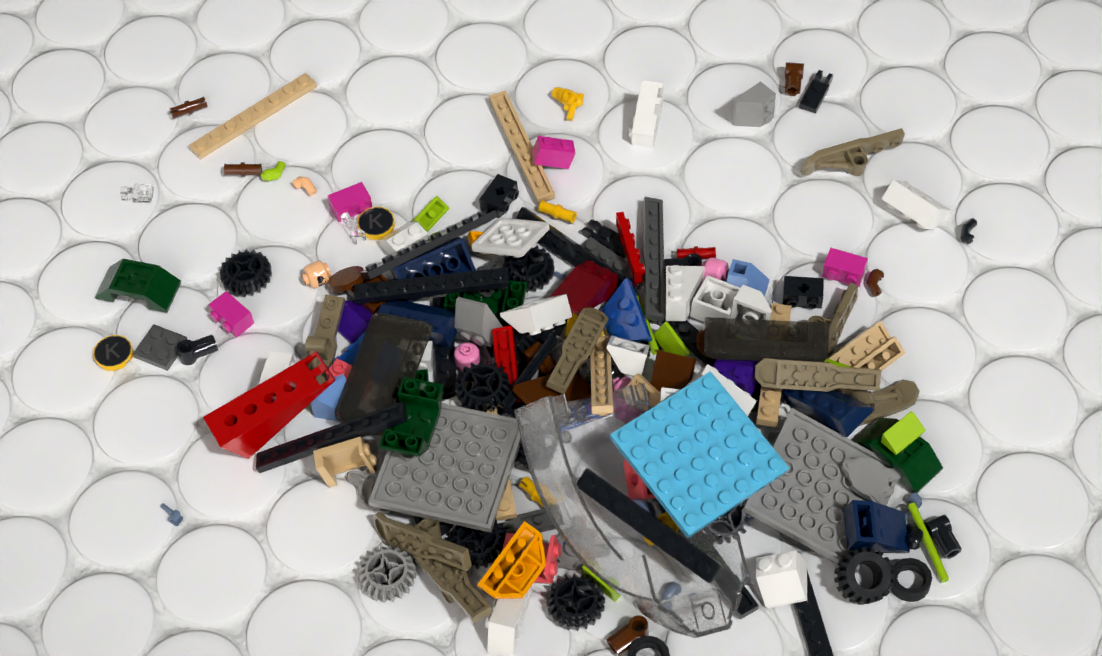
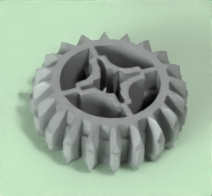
[358,545,416,602]

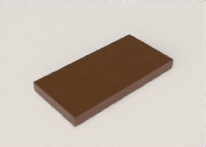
[512,372,591,417]

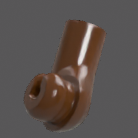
[866,269,884,297]

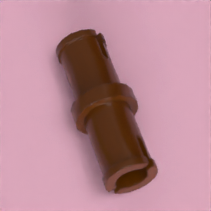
[169,97,208,119]
[224,162,262,177]

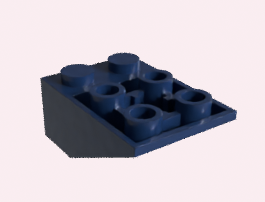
[843,500,910,553]

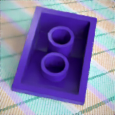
[713,341,774,395]

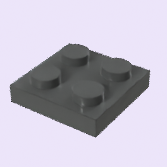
[133,324,188,371]

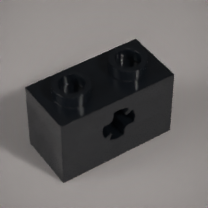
[479,174,519,219]
[782,276,824,309]

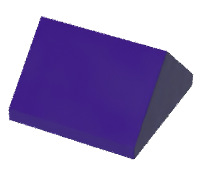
[338,301,379,344]

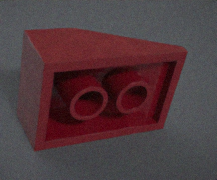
[550,260,618,316]

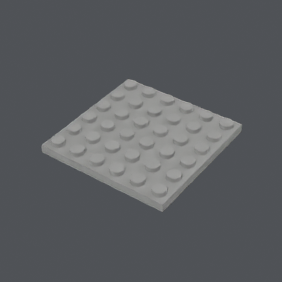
[368,403,527,533]
[742,408,897,573]

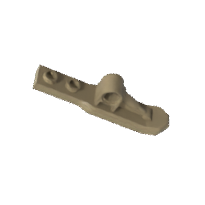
[801,128,905,176]
[807,283,858,362]
[305,295,346,407]
[546,308,609,395]
[754,357,881,392]
[850,379,920,427]
[373,512,472,571]
[410,553,493,624]

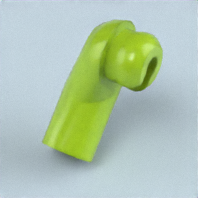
[261,161,286,181]

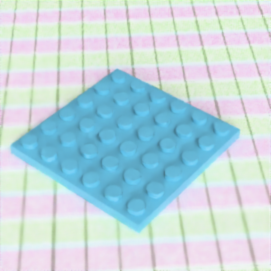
[609,371,790,538]

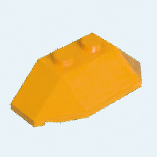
[477,521,546,599]

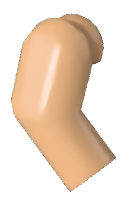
[292,176,317,196]

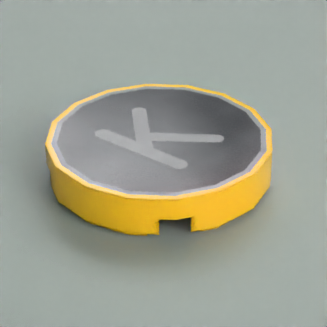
[357,207,395,240]
[93,335,134,371]

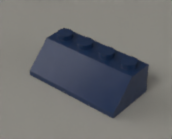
[390,237,476,302]
[374,300,457,347]
[781,389,874,437]

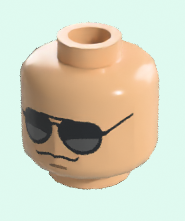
[302,260,332,289]

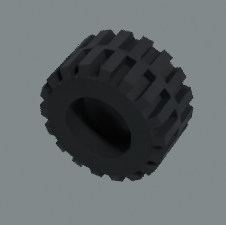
[834,547,895,605]

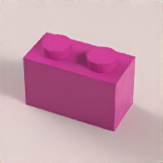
[532,136,576,169]
[328,182,372,222]
[822,248,868,287]
[208,291,254,338]

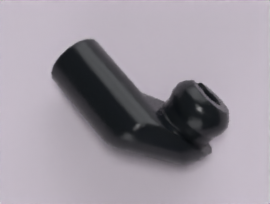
[960,218,977,244]
[906,523,924,550]

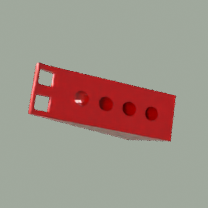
[203,351,336,459]

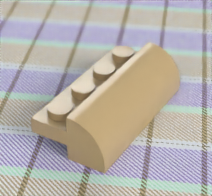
[827,320,906,395]

